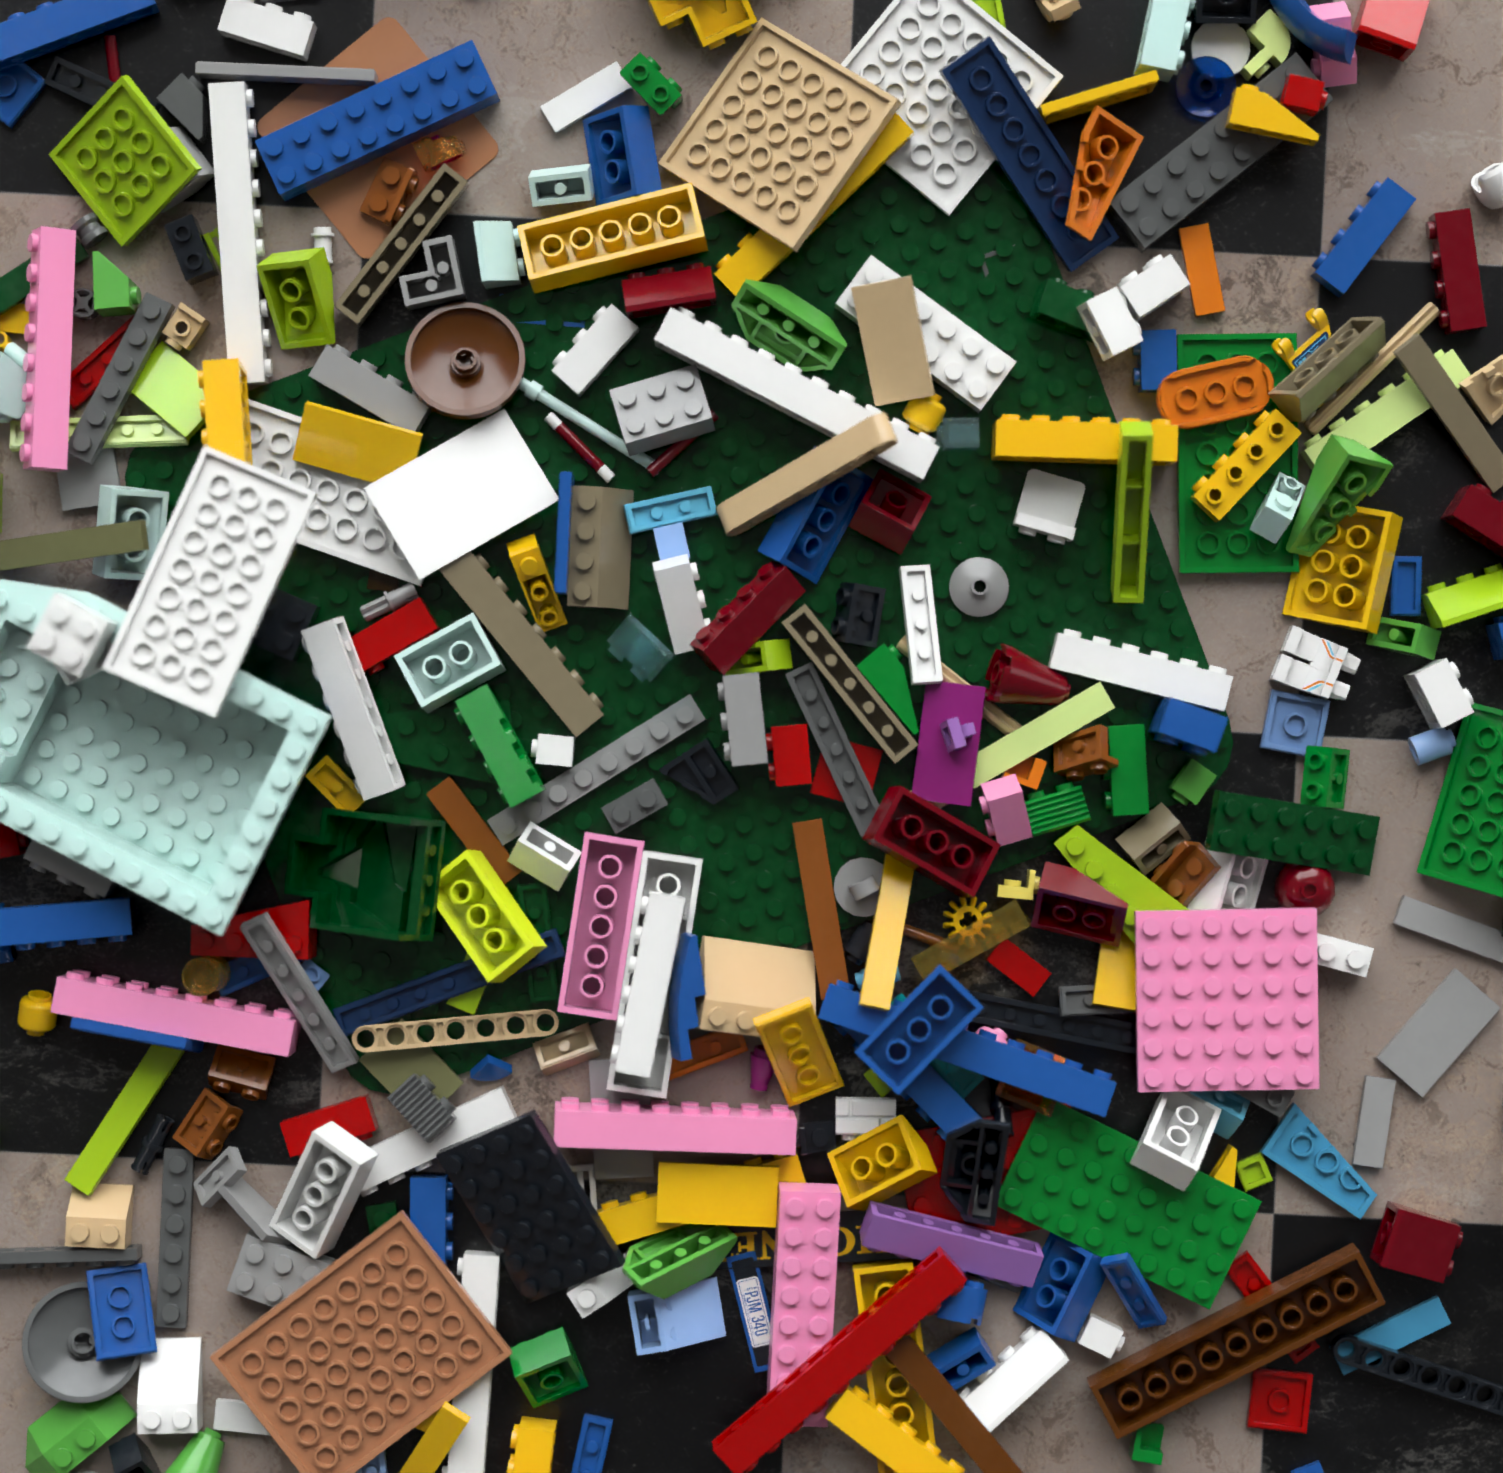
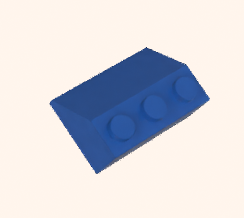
[582,105,662,206]
[1013,1232,1107,1342]

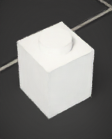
[531,734,576,767]
[1076,1312,1125,1359]

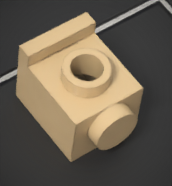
[162,302,210,352]

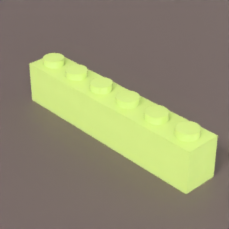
[1300,349,1470,470]

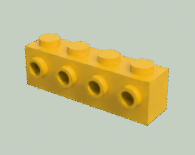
[1190,408,1302,522]

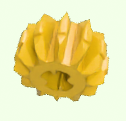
[942,896,993,945]

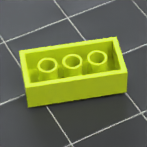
[437,849,547,983]

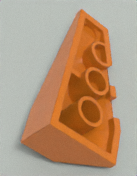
[1065,105,1144,241]

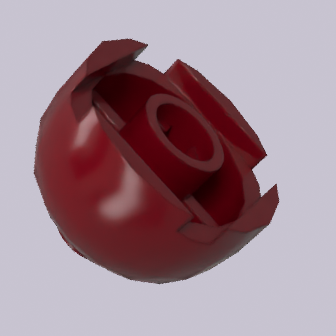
[1274,863,1335,916]

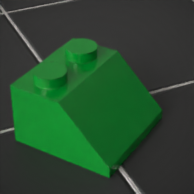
[509,1327,588,1408]

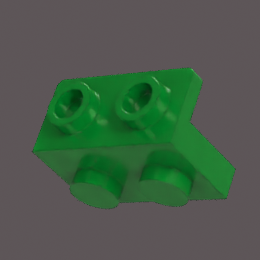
[620,52,683,115]

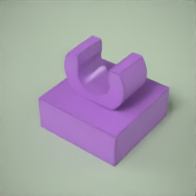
[939,717,977,753]

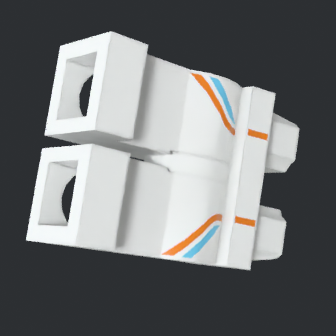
[1269,625,1361,700]

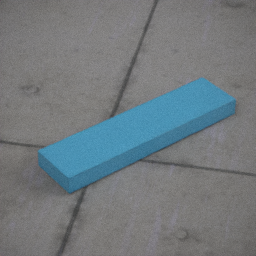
[1330,1295,1451,1375]

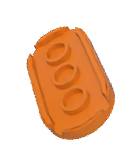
[1156,356,1274,429]

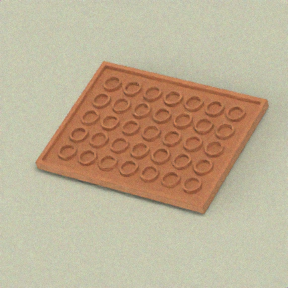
[209,1210,513,1473]

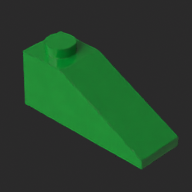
[856,643,919,735]

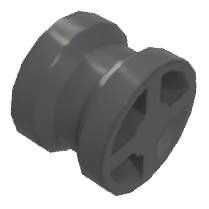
[70,212,109,249]
[73,288,99,321]

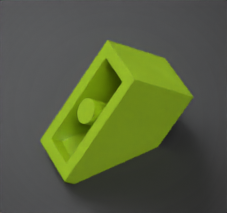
[725,639,793,676]

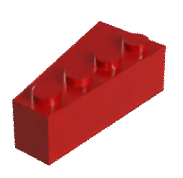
[190,898,317,960]

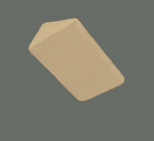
[532,1023,600,1076]

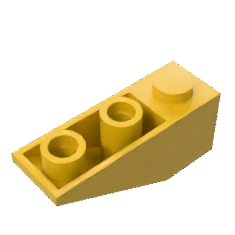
[506,533,568,632]

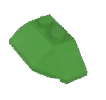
[731,279,847,372]
[623,1224,738,1299]
[26,1391,137,1473]

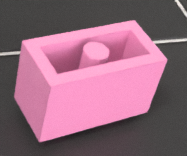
[978,774,1033,846]

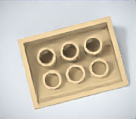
[695,935,816,1037]

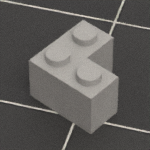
[399,235,467,311]

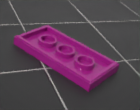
[912,682,987,807]

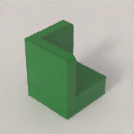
[1128,1422,1164,1465]

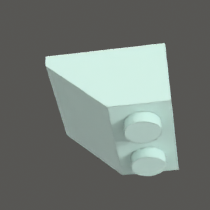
[473,221,526,289]

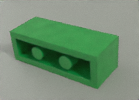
[1103,724,1149,816]

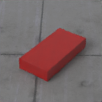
[986,937,1052,997]

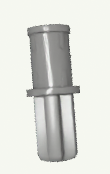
[360,582,419,622]

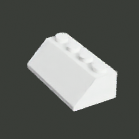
[1187,841,1269,910]
[957,1325,1069,1432]

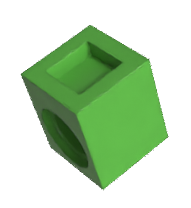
[1168,758,1217,806]

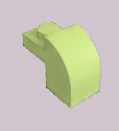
[1240,9,1291,81]

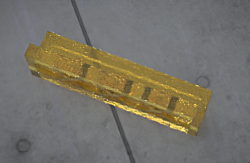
[911,899,1032,980]

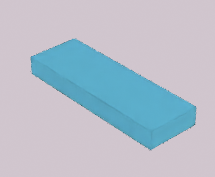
[623,486,718,535]

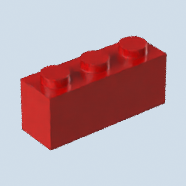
[351,597,440,676]
[279,1093,379,1159]

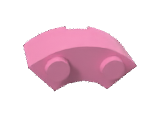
[1310,1,1357,88]

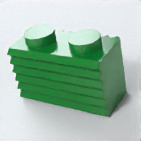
[1025,781,1091,837]

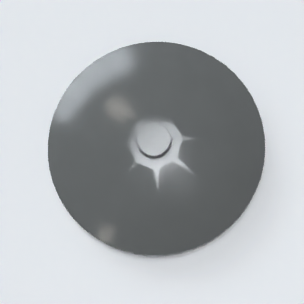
[22,1282,142,1404]

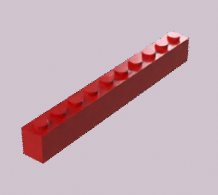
[712,1246,967,1473]

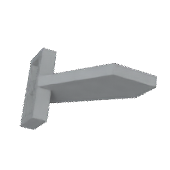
[193,1146,292,1245]

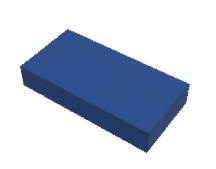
[1389,556,1422,616]

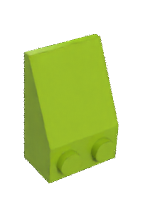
[256,247,335,350]

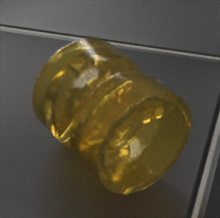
[181,956,231,996]

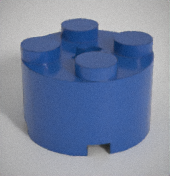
[933,1279,988,1326]

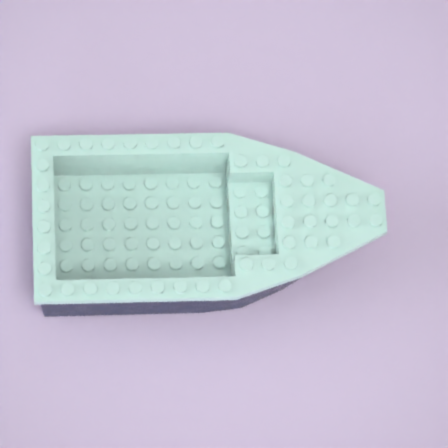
[0,579,332,936]

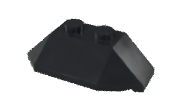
[940,1119,1010,1226]

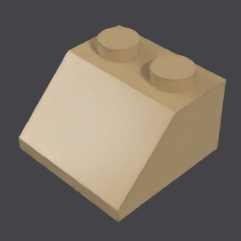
[65,1183,134,1249]

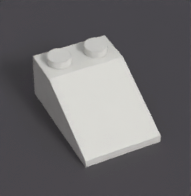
[137,1337,203,1434]

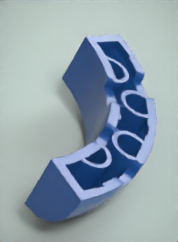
[1270,0,1357,64]

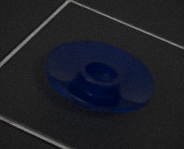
[1176,56,1236,117]

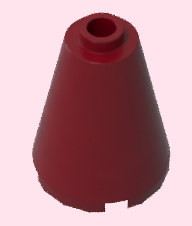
[985,643,1071,705]

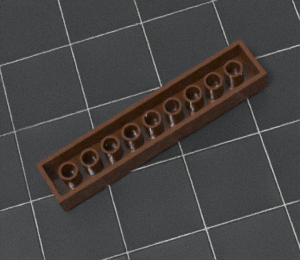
[1087,1243,1386,1439]

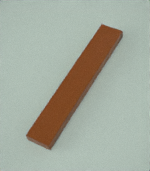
[792,818,849,1000]

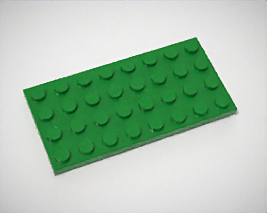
[1176,333,1299,574]
[998,1096,1262,1310]

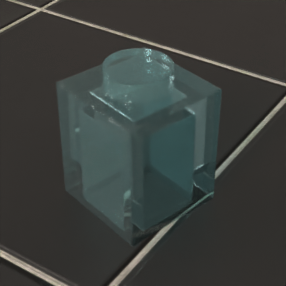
[936,417,980,450]

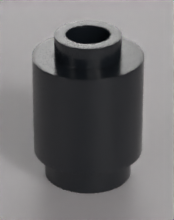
[843,920,873,966]

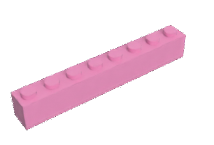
[19,226,76,472]

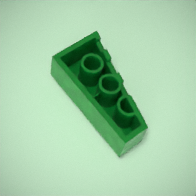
[454,684,546,808]

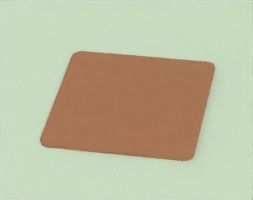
[257,17,498,259]

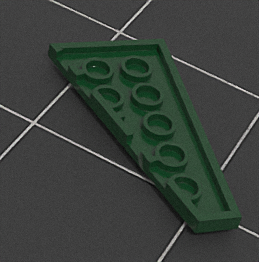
[331,700,513,785]

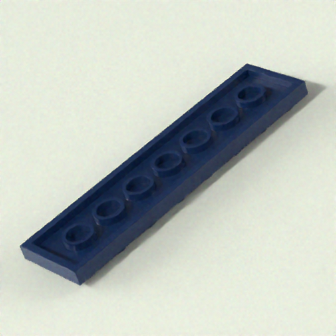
[939,36,1119,272]

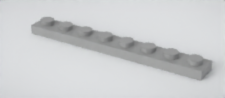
[487,694,706,846]

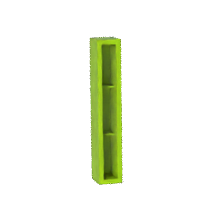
[1111,421,1153,603]

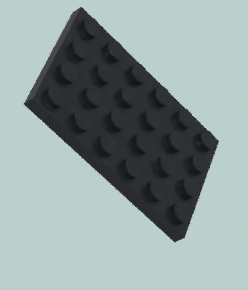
[436,1109,625,1304]

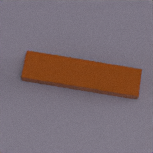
[426,776,523,885]

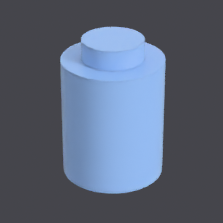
[1408,728,1456,766]

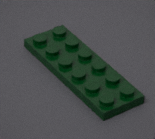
[1204,790,1380,876]

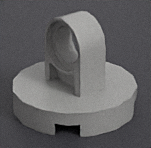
[833,857,883,917]

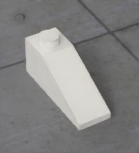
[566,1250,634,1319]

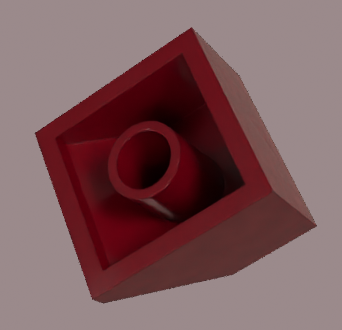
[848,468,932,555]

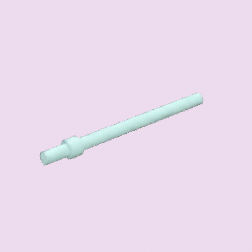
[519,377,659,475]

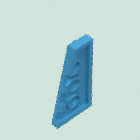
[1260,1102,1377,1220]

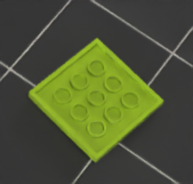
[48,75,202,247]

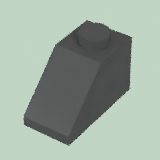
[157,73,207,145]

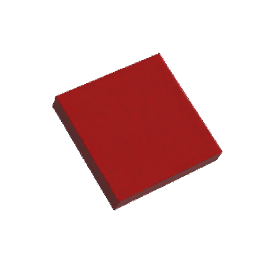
[810,742,883,802]
[1246,1367,1313,1434]

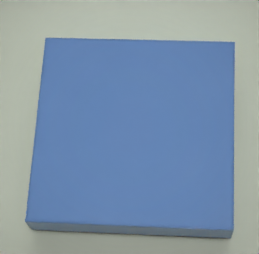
[1259,689,1331,757]

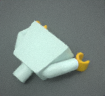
[0,331,27,423]

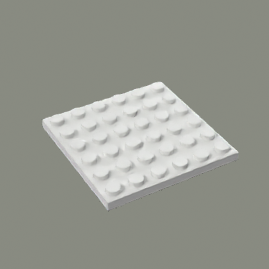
[841,0,1063,216]

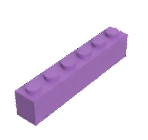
[859,1201,1044,1288]

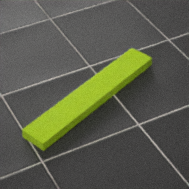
[64,1033,185,1196]

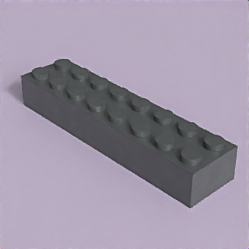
[1107,52,1334,253]

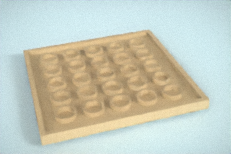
[658,17,901,252]

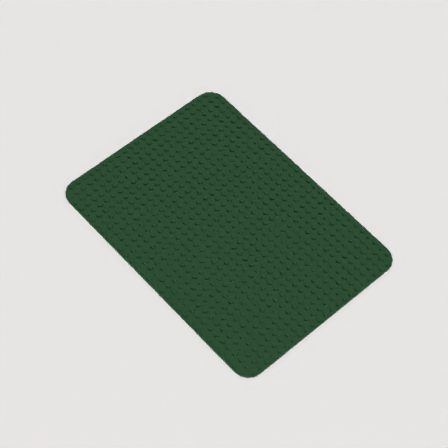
[125,160,1233,1095]

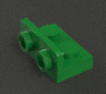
[1300,745,1350,809]

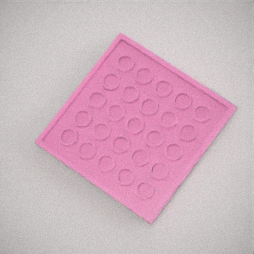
[1134,907,1319,1092]

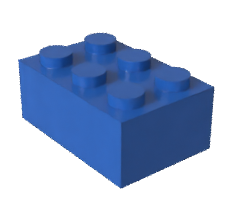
[1148,697,1228,756]

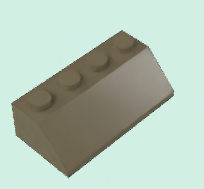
[1268,317,1386,422]
[567,485,634,610]

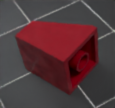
[1370,1201,1463,1283]

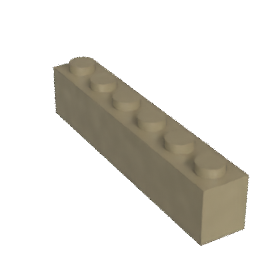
[334,163,469,326]
[781,604,918,764]

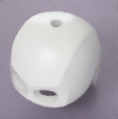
[1471,162,1503,209]

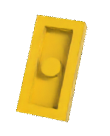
[305,755,366,811]

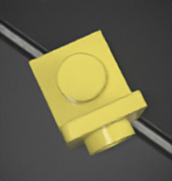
[995,869,1040,900]

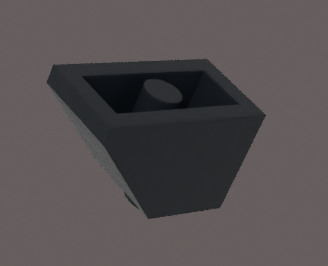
[108,1433,161,1473]

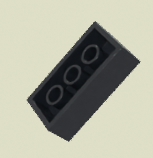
[251,588,321,662]

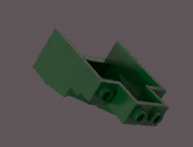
[284,808,446,941]

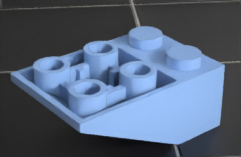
[627,1277,726,1356]

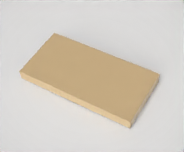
[851,275,935,406]

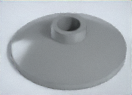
[949,557,1009,617]

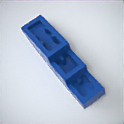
[668,932,706,1061]

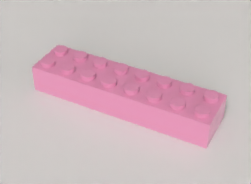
[50,969,301,1057]
[553,1097,797,1155]
[766,1182,841,1427]

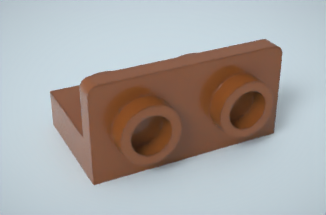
[359,157,419,227]
[1053,724,1119,782]
[1150,841,1221,907]
[208,1044,276,1101]
[172,1087,243,1160]

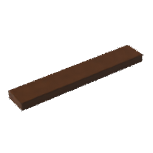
[886,1335,1024,1473]

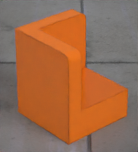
[1001,756,1047,790]

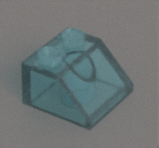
[607,613,676,682]

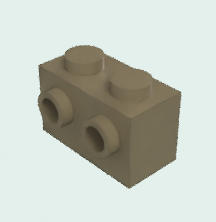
[1115,802,1191,876]

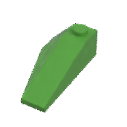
[1285,434,1393,557]

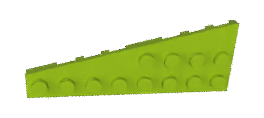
[1053,824,1189,945]

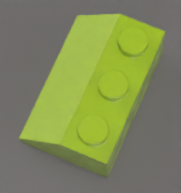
[1421,563,1503,629]

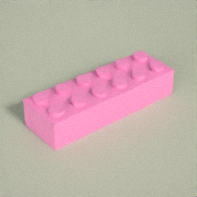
[557,832,645,1021]

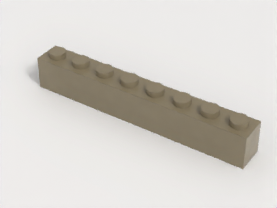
[438,551,604,737]

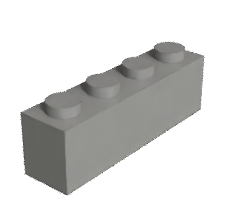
[308,344,432,432]

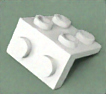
[1012,469,1085,545]

